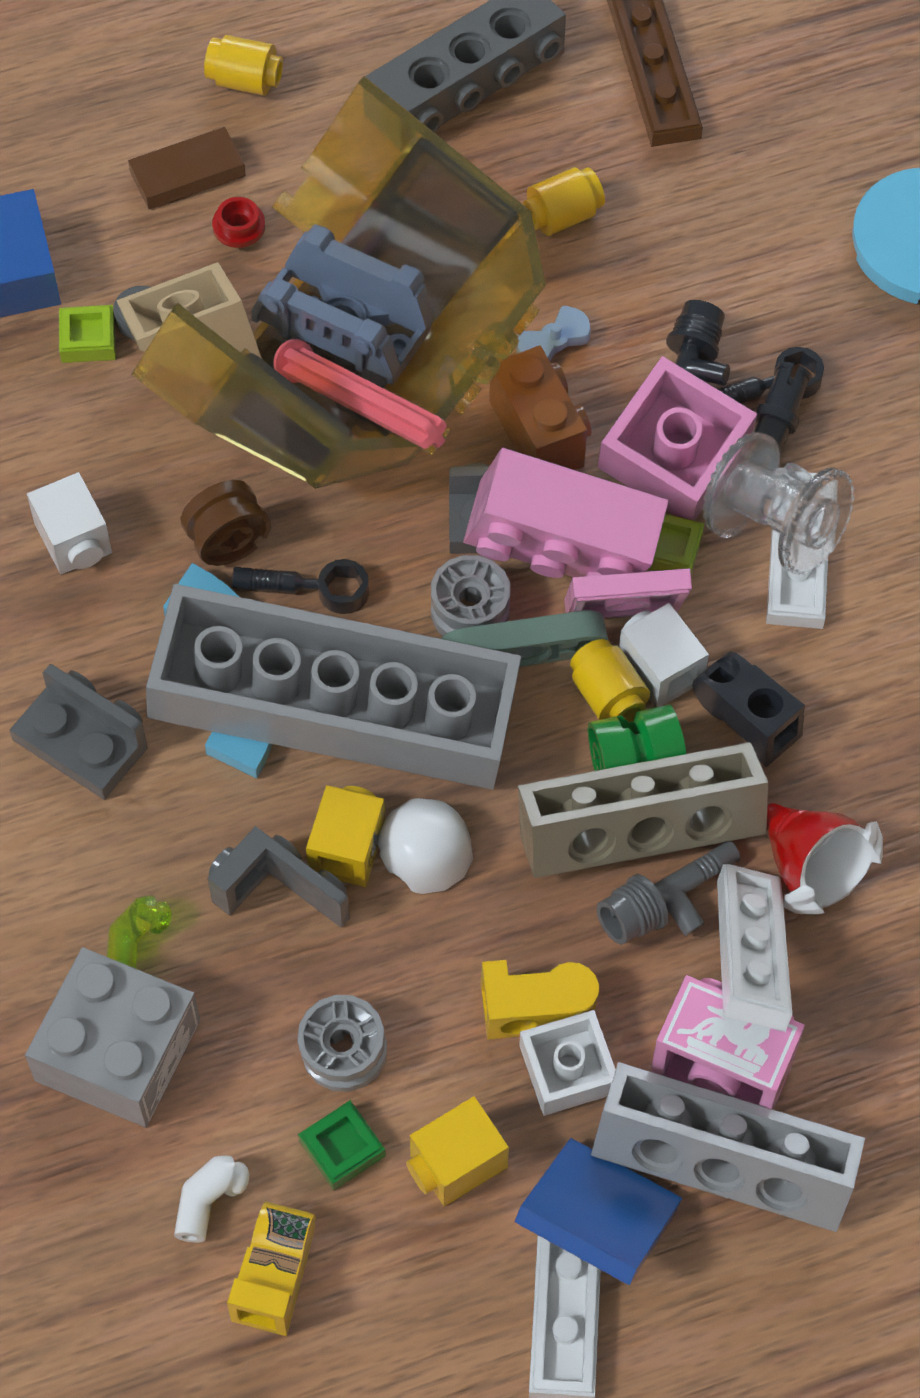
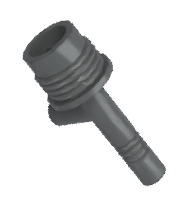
[596,841,740,945]

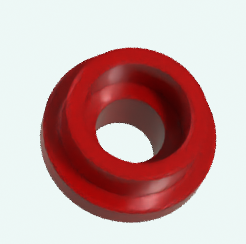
[212,197,265,248]

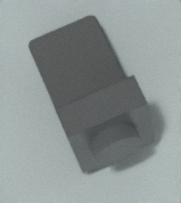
[207,826,350,927]

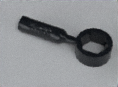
[717,347,824,403]
[232,559,369,614]

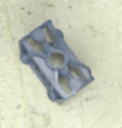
[251,224,432,385]

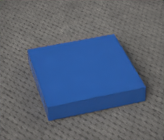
[514,1138,682,1285]

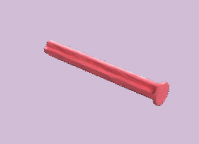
[273,339,447,449]

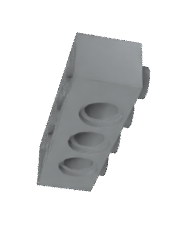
[591,1062,865,1232]

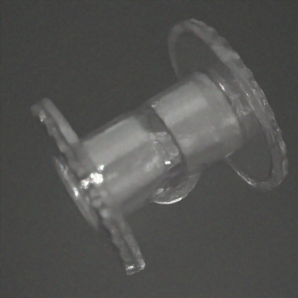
[703,432,855,575]

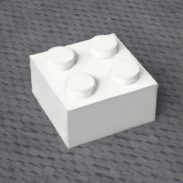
[519,1010,616,1116]

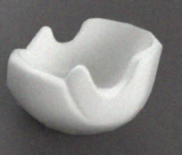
[378,798,473,894]

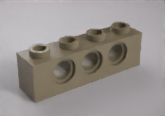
[518,742,768,878]

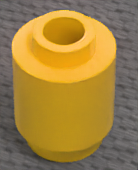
[204,35,283,96]
[523,167,605,236]
[570,639,650,722]

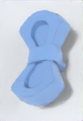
[515,306,591,361]

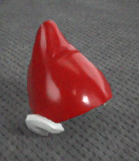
[766,803,883,914]

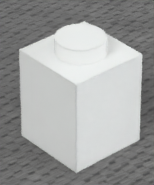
[27,472,112,575]
[619,603,709,708]

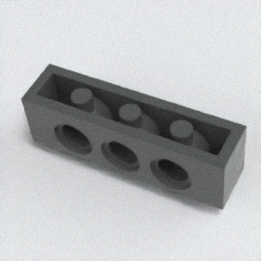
[366,0,566,148]

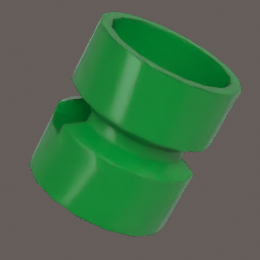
[587,705,687,771]

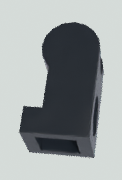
[692,651,805,768]

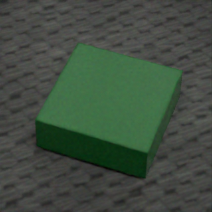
[298,1100,386,1191]

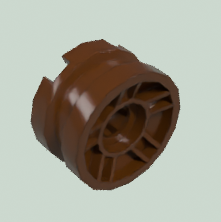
[180,479,271,566]

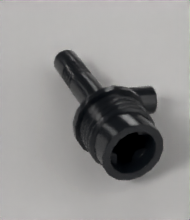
[666,300,730,386]

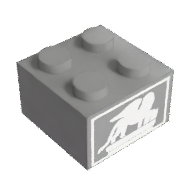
[25,947,200,1128]

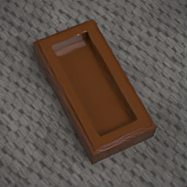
[128,127,246,210]

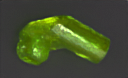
[106,895,172,969]

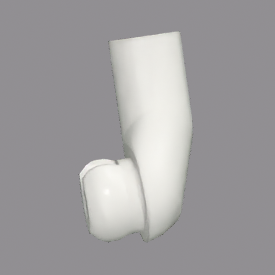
[174,1156,250,1243]

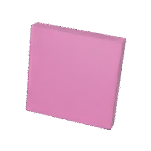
[564,568,692,618]

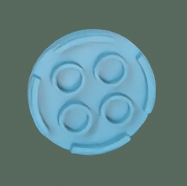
[852,168,920,304]

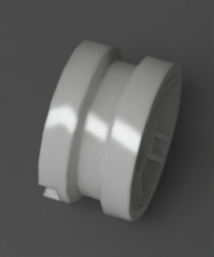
[431,555,510,636]
[297,995,387,1092]

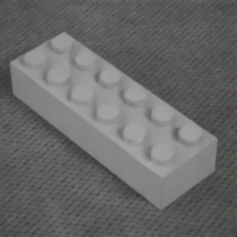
[146,584,521,790]

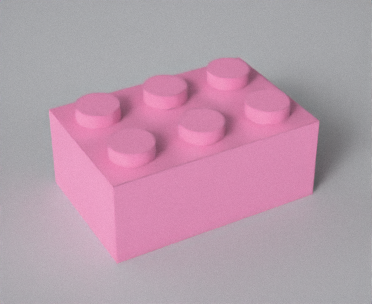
[463,448,669,578]

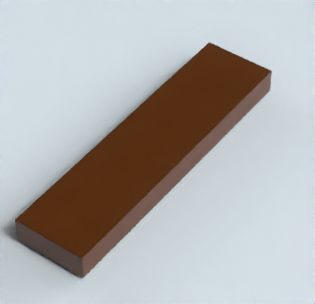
[607,0,703,147]

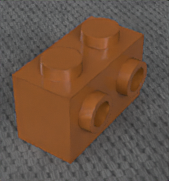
[489,345,592,470]

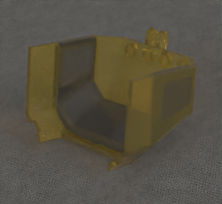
[131,76,546,489]

